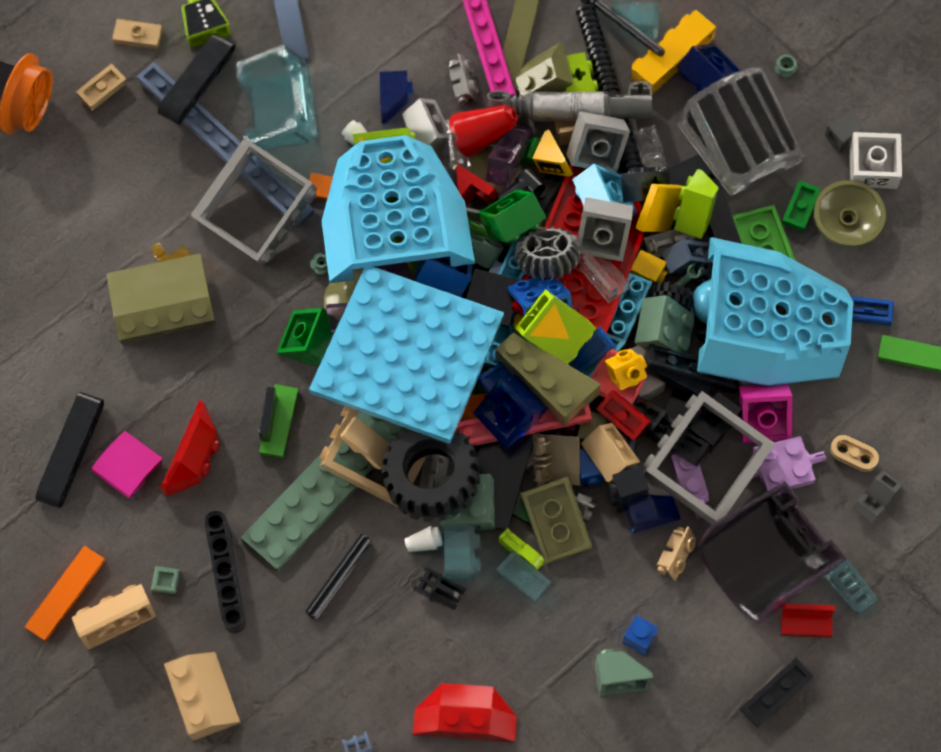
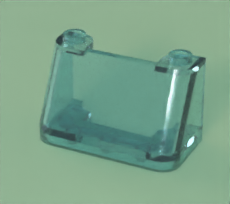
[237,44,318,149]

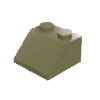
[516,42,574,98]

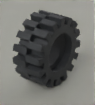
[649,282,693,312]

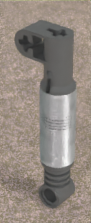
[487,81,652,122]

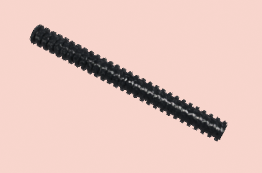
[575,4,643,173]

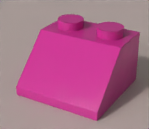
[739,384,792,443]

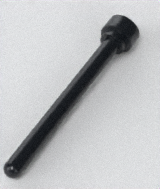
[580,0,665,57]

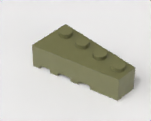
[495,333,601,426]

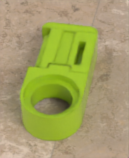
[499,528,545,571]

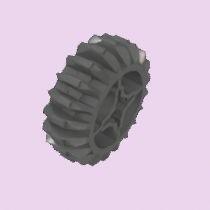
[515,226,581,281]

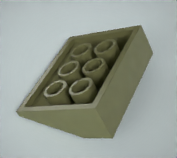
[106,253,216,344]

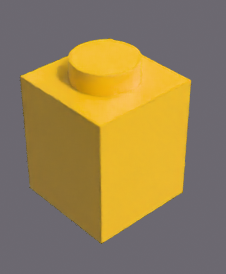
[630,250,668,288]

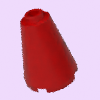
[449,105,518,158]

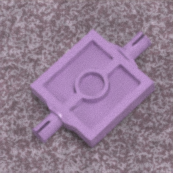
[751,436,826,495]

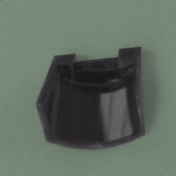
[697,481,847,624]

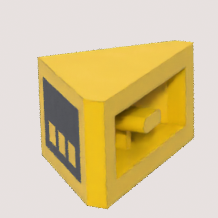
[532,130,573,176]

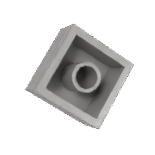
[566,111,630,173]
[577,197,633,262]

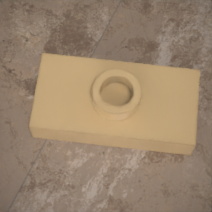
[112,19,163,50]
[76,64,128,111]

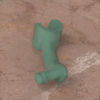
[676,263,705,287]

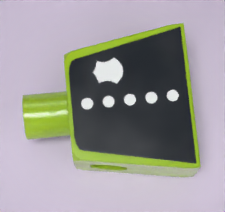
[181,0,231,49]

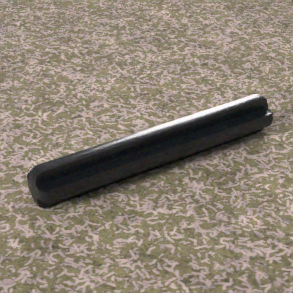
[306,534,372,620]

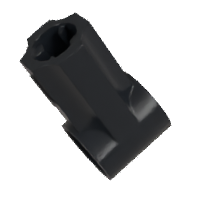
[495,169,546,201]

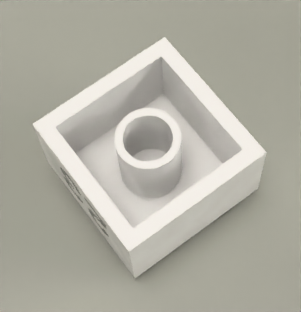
[849,132,902,189]

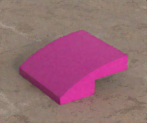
[91,431,163,498]

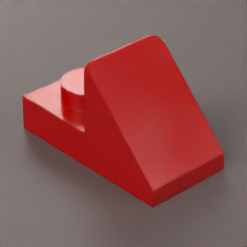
[456,165,499,207]

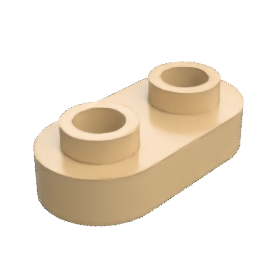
[830,435,879,472]

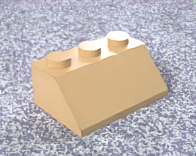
[72,584,157,650]
[164,652,240,741]

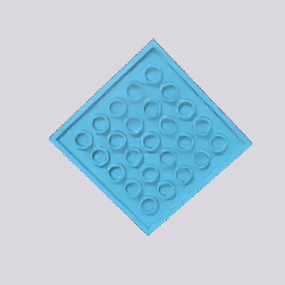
[309,266,504,444]

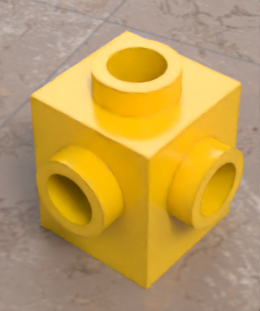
[605,348,647,390]

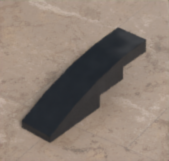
[633,395,710,467]

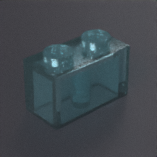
[444,526,480,581]

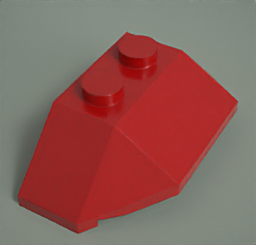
[160,400,221,497]
[413,683,517,742]

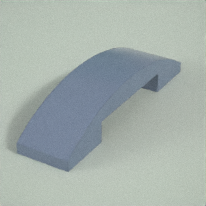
[274,0,309,64]

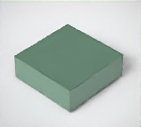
[151,566,181,595]

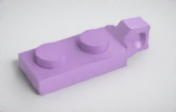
[671,454,709,519]

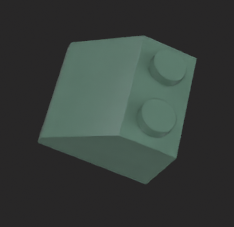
[595,649,653,696]

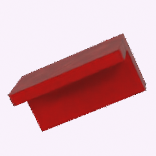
[597,389,651,441]
[781,603,835,638]

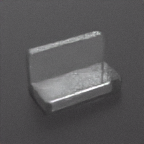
[442,119,470,170]
[580,252,631,303]

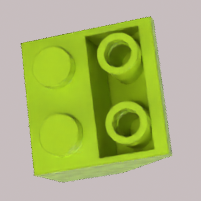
[673,169,719,239]

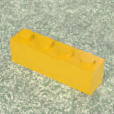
[631,10,716,95]

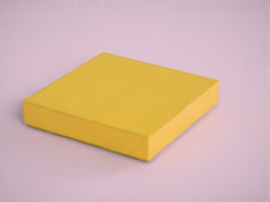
[636,184,683,232]

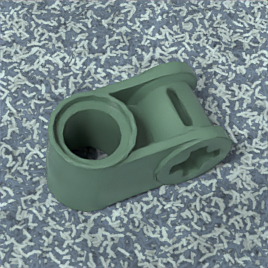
[470,232,503,269]

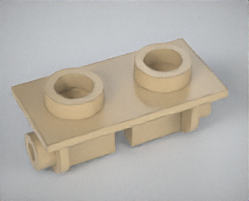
[657,527,696,581]

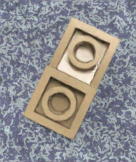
[340,417,389,469]

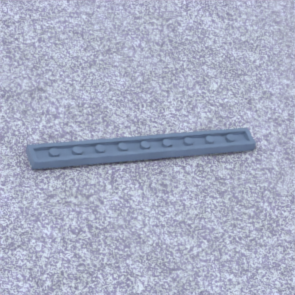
[137,62,314,229]

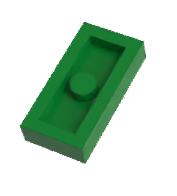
[782,180,821,232]

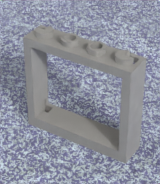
[190,138,318,266]
[643,391,775,527]

